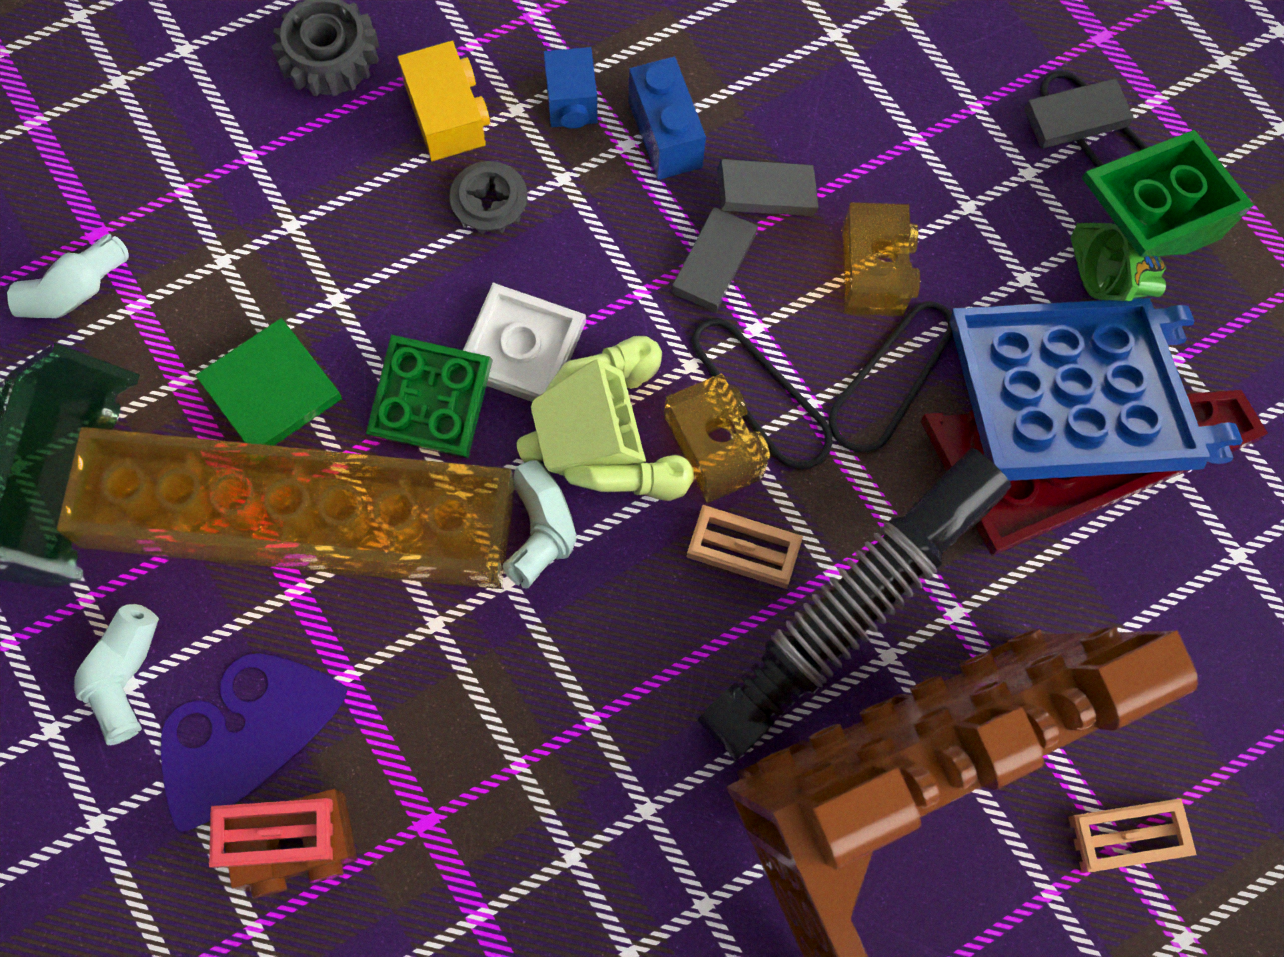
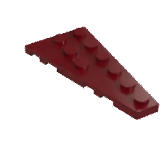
[920,390,1268,556]

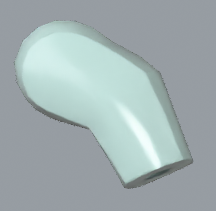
[7,234,129,318]
[503,460,576,589]
[74,604,159,745]

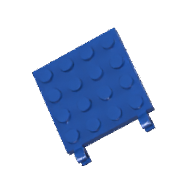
[950,298,1243,481]

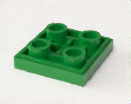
[195,318,342,458]
[366,335,493,458]

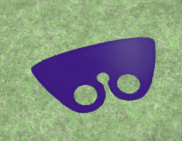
[161,653,347,832]

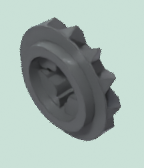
[450,161,528,235]

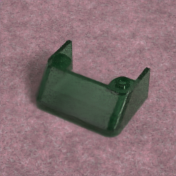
[0,343,140,588]

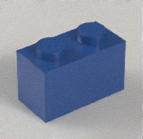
[628,56,706,180]

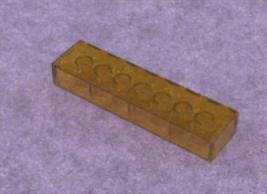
[57,427,515,589]

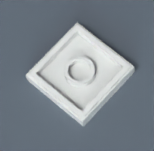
[463,283,586,402]

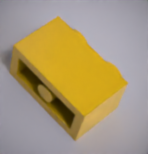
[397,40,490,162]

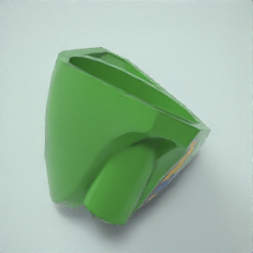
[1070,223,1166,301]

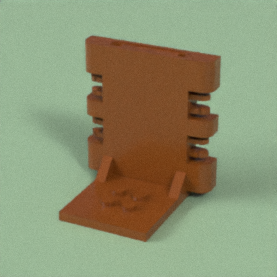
[726,625,1198,957]

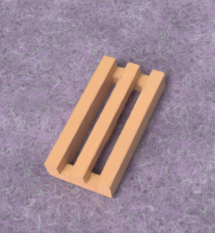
[686,505,803,589]
[1068,798,1197,873]

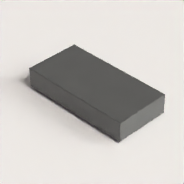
[1024,78,1134,149]
[717,159,819,216]
[672,207,758,313]

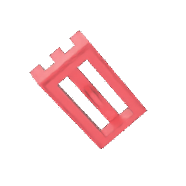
[209,798,333,868]

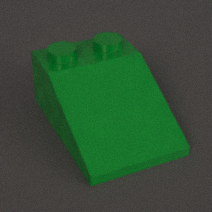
[1081,130,1254,257]

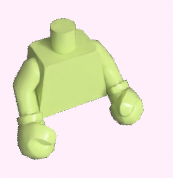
[517,336,694,501]

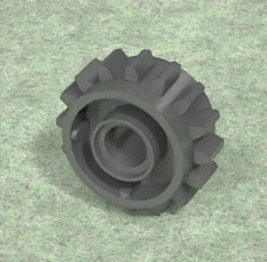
[272,0,379,96]

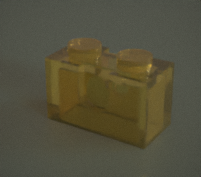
[842,203,920,316]
[664,373,770,503]

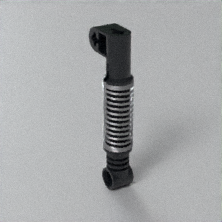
[697,448,1012,761]

